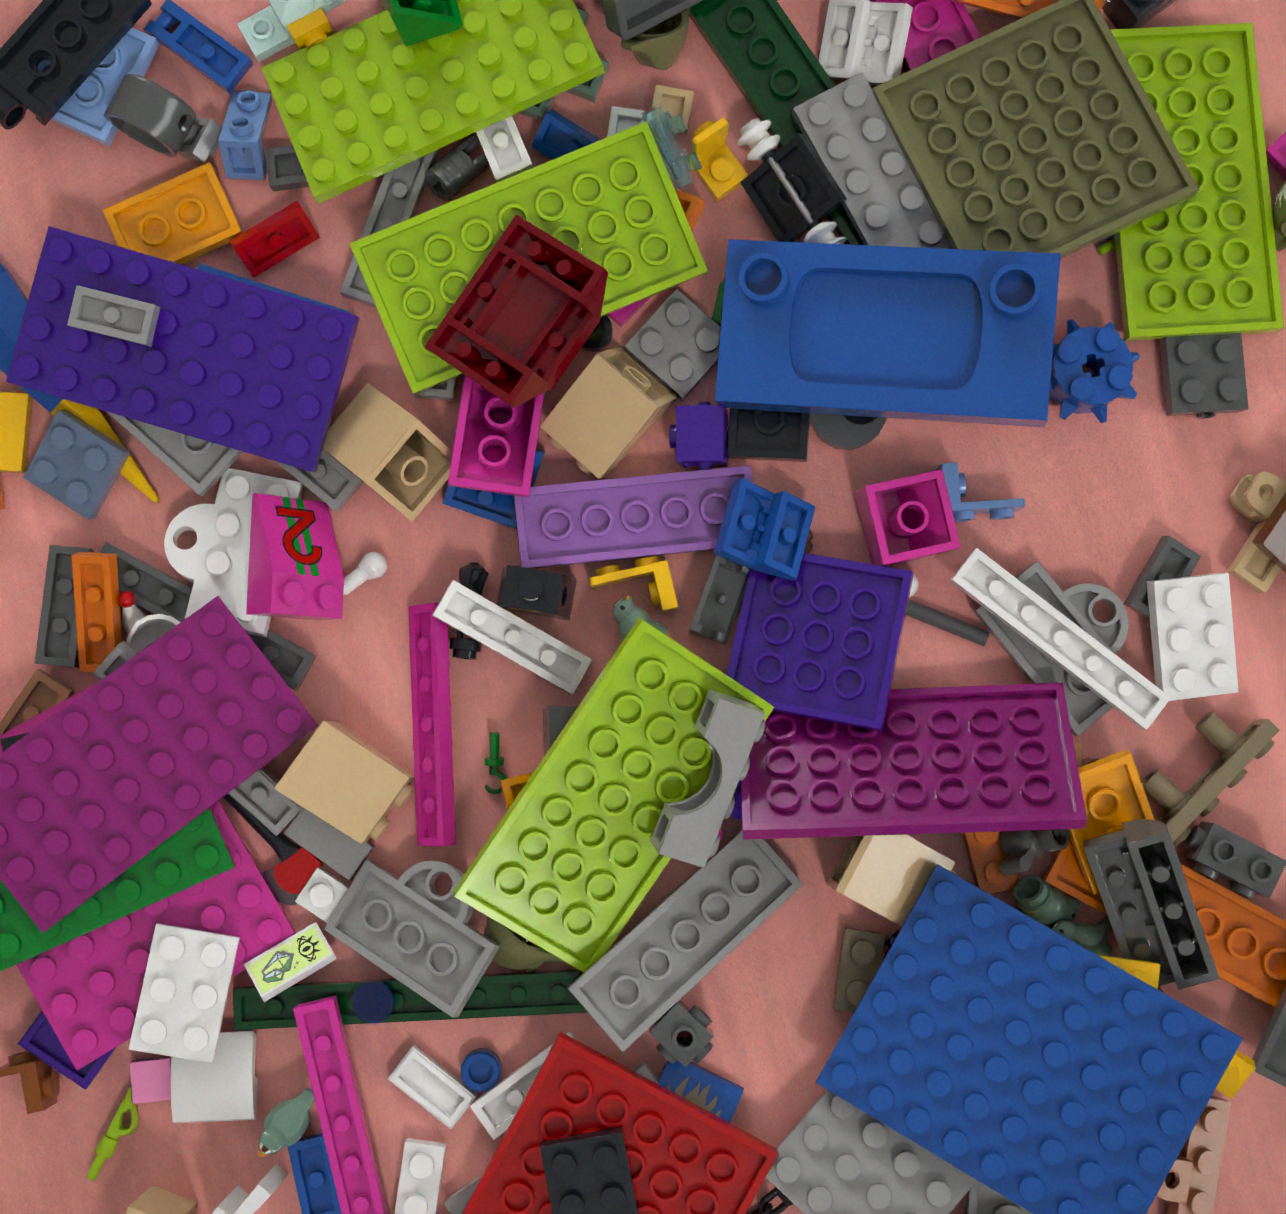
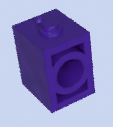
[669,402,729,470]

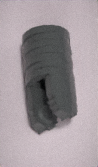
[425,133,490,201]

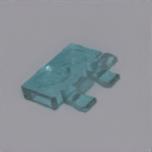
[640,107,702,189]

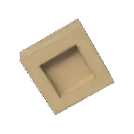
[649,85,694,134]

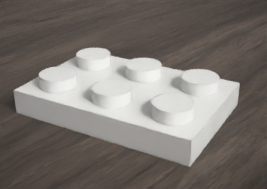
[1146,573,1239,701]
[128,923,240,1063]

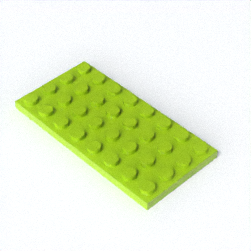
[261,0,605,204]
[1110,23,1284,341]
[349,121,708,394]
[453,617,775,973]

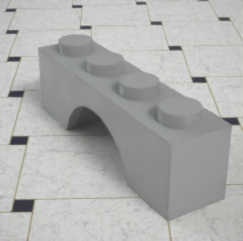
[650,689,765,868]

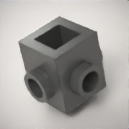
[649,1000,714,1067]

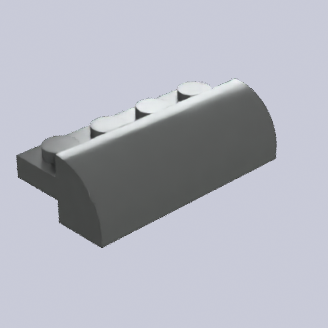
[1082,819,1220,990]

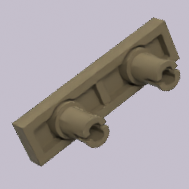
[1141,712,1280,846]

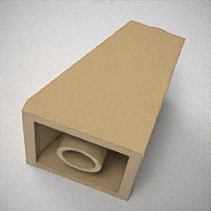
[540,346,679,479]
[323,383,453,522]
[274,720,415,844]
[827,834,956,926]

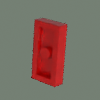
[230,201,320,278]

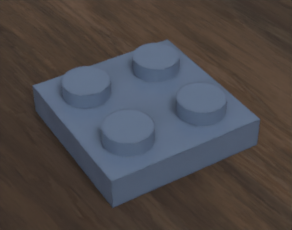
[23,409,130,520]

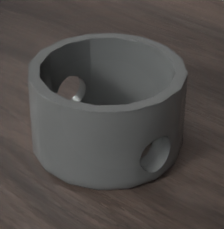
[104,74,197,157]

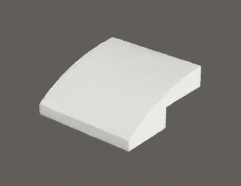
[819,0,913,86]
[171,1031,258,1123]
[212,1164,288,1214]

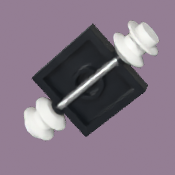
[737,118,847,244]

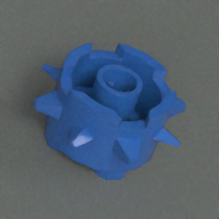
[1049,319,1140,423]

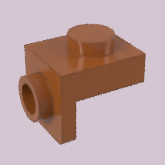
[0,1051,60,1114]

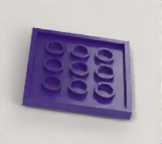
[727,553,914,732]

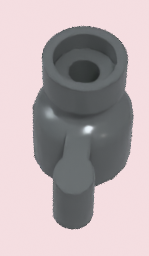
[999,829,1069,876]

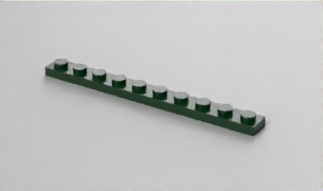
[233,970,587,1030]

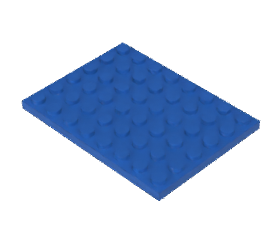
[816,864,1243,1214]

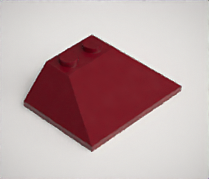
[424,214,608,408]

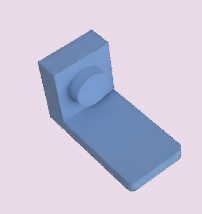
[218,90,272,180]
[935,463,1025,522]

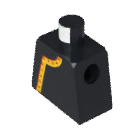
[496,565,577,621]

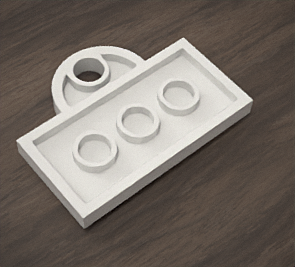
[164,468,304,637]

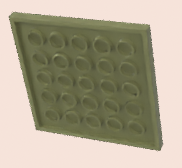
[872,0,1199,259]

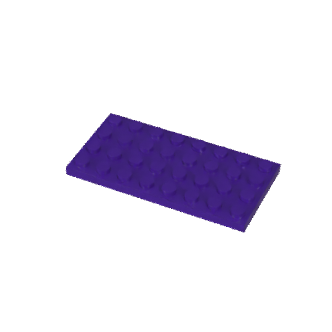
[6,226,360,473]

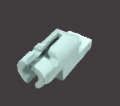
[237,0,346,62]

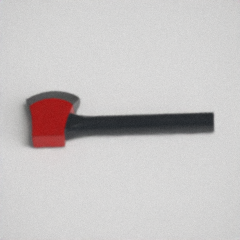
[223,794,324,905]

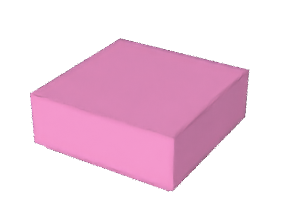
[129,1056,171,1104]

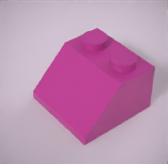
[855,469,961,567]

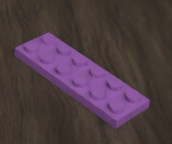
[513,465,753,569]

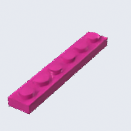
[409,603,456,846]
[293,996,388,1214]

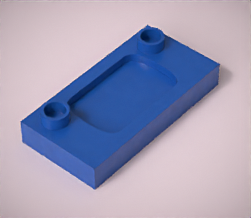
[715,239,1061,427]

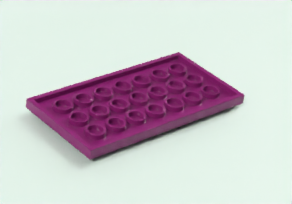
[0,596,318,933]
[741,683,1087,840]

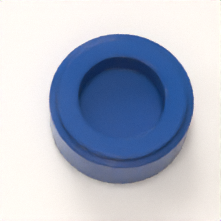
[460,1048,502,1092]

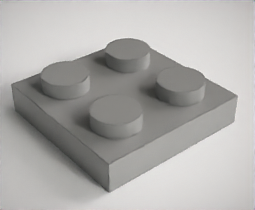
[624,289,721,401]

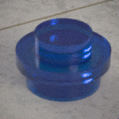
[352,981,394,1024]

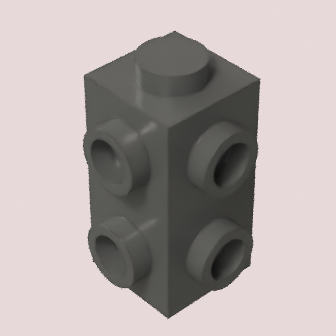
[1183,821,1286,900]

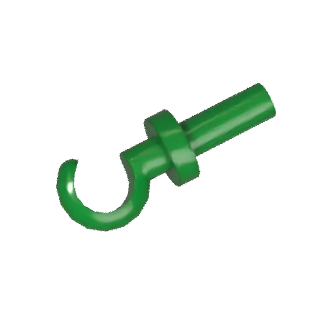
[485,732,506,794]

